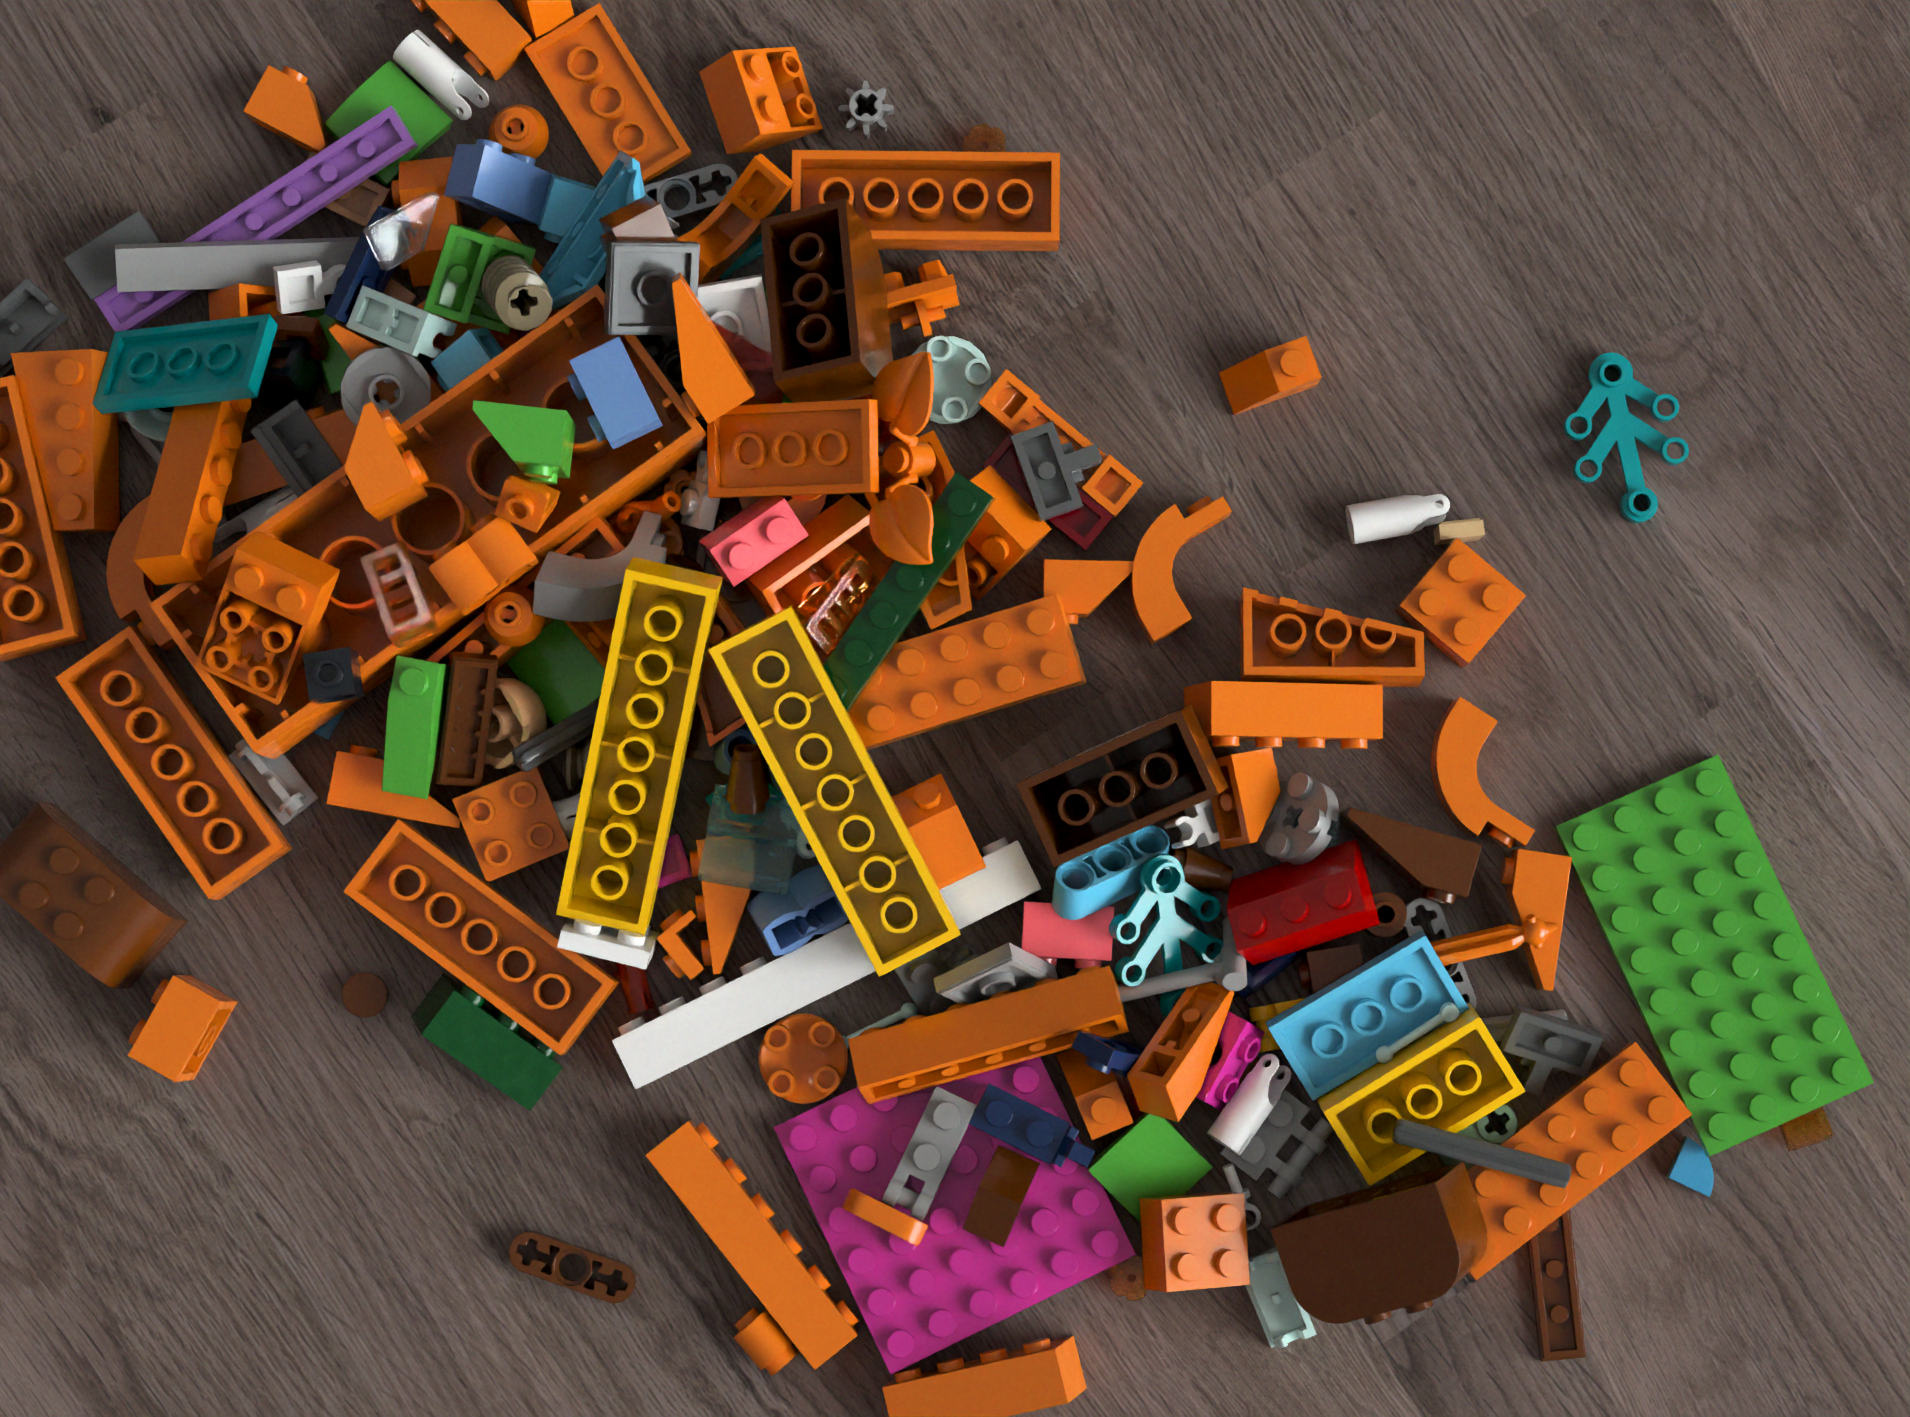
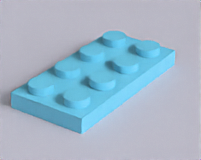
[1265,930,1469,1101]

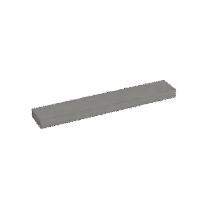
[115,237,360,292]

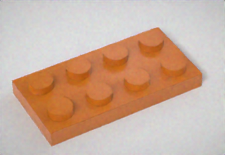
[524,3,692,185]
[707,399,879,498]

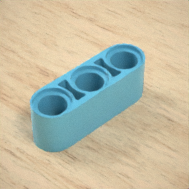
[1052,825,1170,920]

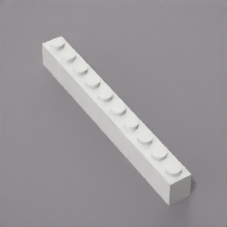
[612,837,1042,1089]

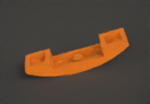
[978,369,1144,518]

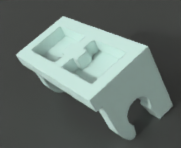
[346,285,457,358]
[1245,1247,1317,1349]

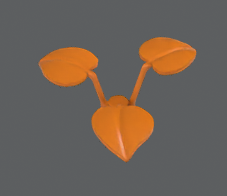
[791,352,936,565]

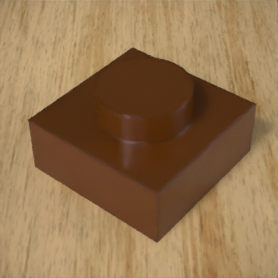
[275,315,330,361]

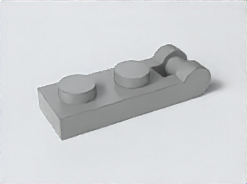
[881,1086,977,1221]

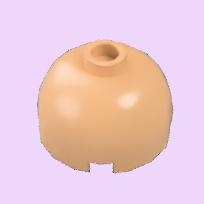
[485,678,547,769]

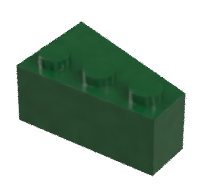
[411,974,563,1111]

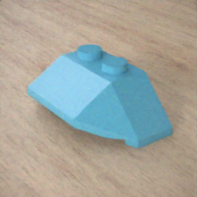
[539,150,645,311]

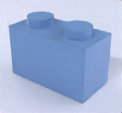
[444,139,551,224]
[567,337,663,450]

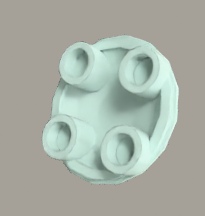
[912,336,991,424]

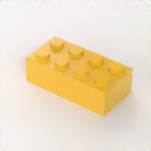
[1317,1003,1525,1186]

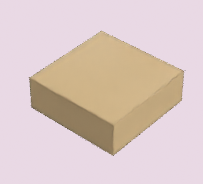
[1433,518,1485,545]

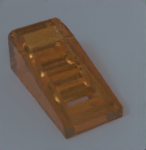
[360,540,440,648]
[794,553,881,654]

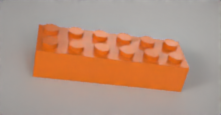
[791,150,1060,252]
[0,375,87,662]
[848,594,1087,750]
[55,626,293,900]
[343,819,620,1055]
[1467,1042,1692,1280]

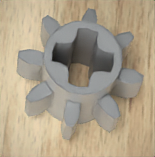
[838,80,894,140]

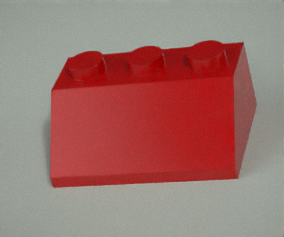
[1227,839,1380,965]

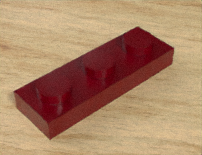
[982,432,1114,552]

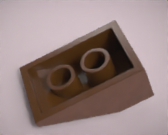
[1338,808,1482,905]

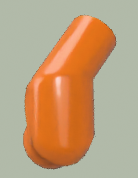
[616,491,681,534]

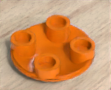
[758,1013,848,1104]

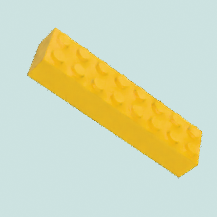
[556,557,723,935]
[708,605,961,977]

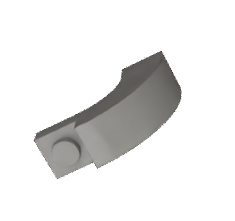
[533,511,667,622]

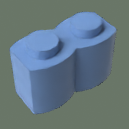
[746,865,849,956]

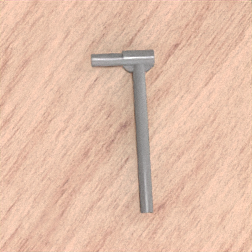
[1117,917,1247,1003]

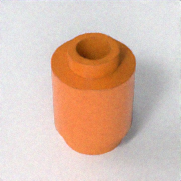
[733,1307,799,1376]

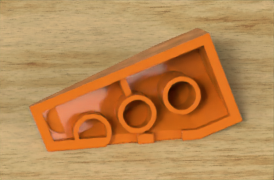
[865,430,972,630]

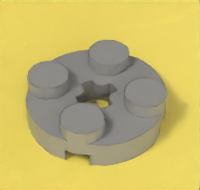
[340,346,431,427]
[1258,772,1339,865]

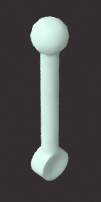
[842,1002,918,1050]
[1376,1002,1459,1064]

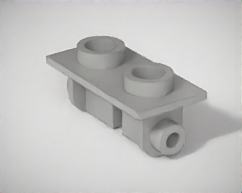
[228,738,319,826]

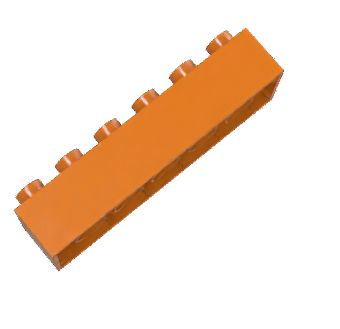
[149,284,707,760]

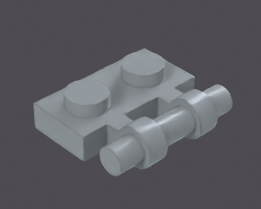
[1219,1089,1334,1200]

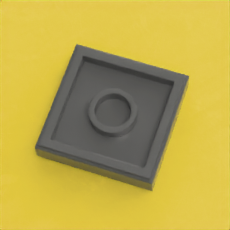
[603,240,700,335]

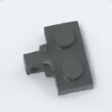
[1010,421,1103,522]
[895,942,979,1016]
[1500,1005,1603,1096]

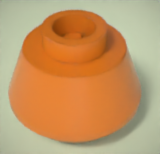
[489,104,549,159]
[484,585,546,647]

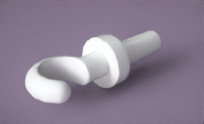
[1223,1163,1261,1231]

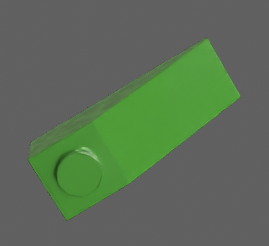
[382,655,449,799]

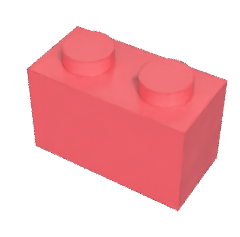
[698,496,808,587]
[1021,902,1114,969]

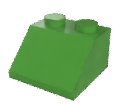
[472,400,576,485]

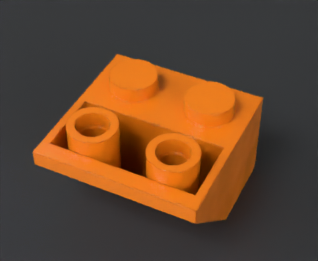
[699,46,823,154]
[344,401,429,521]
[964,465,1051,601]

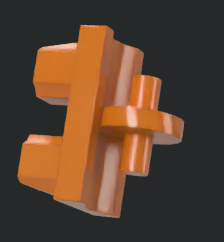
[884,260,959,337]

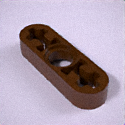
[509,1231,637,1303]

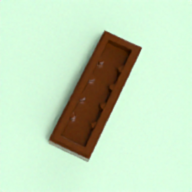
[435,652,499,787]

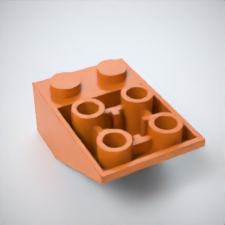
[195,531,340,705]

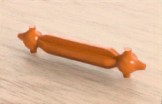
[1430,914,1558,966]

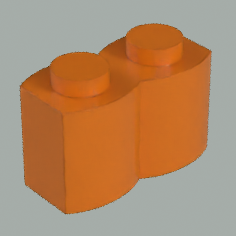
[429,514,539,616]

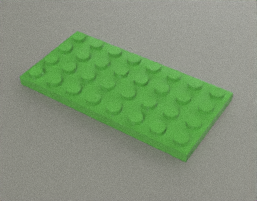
[1553,755,1874,1157]

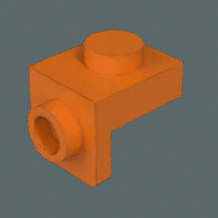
[495,473,560,533]
[656,909,707,980]

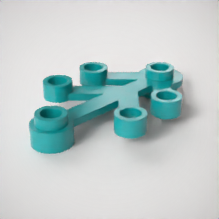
[1563,352,1689,524]
[1109,854,1223,1017]

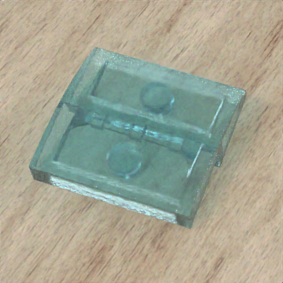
[698,784,801,896]

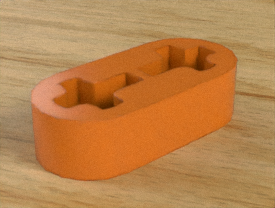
[841,1187,928,1246]

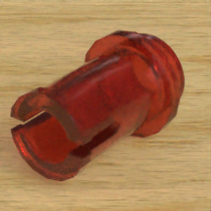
[613,962,656,1015]

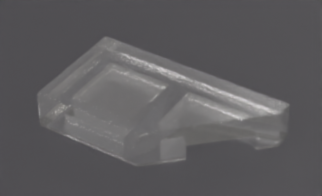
[363,192,439,271]

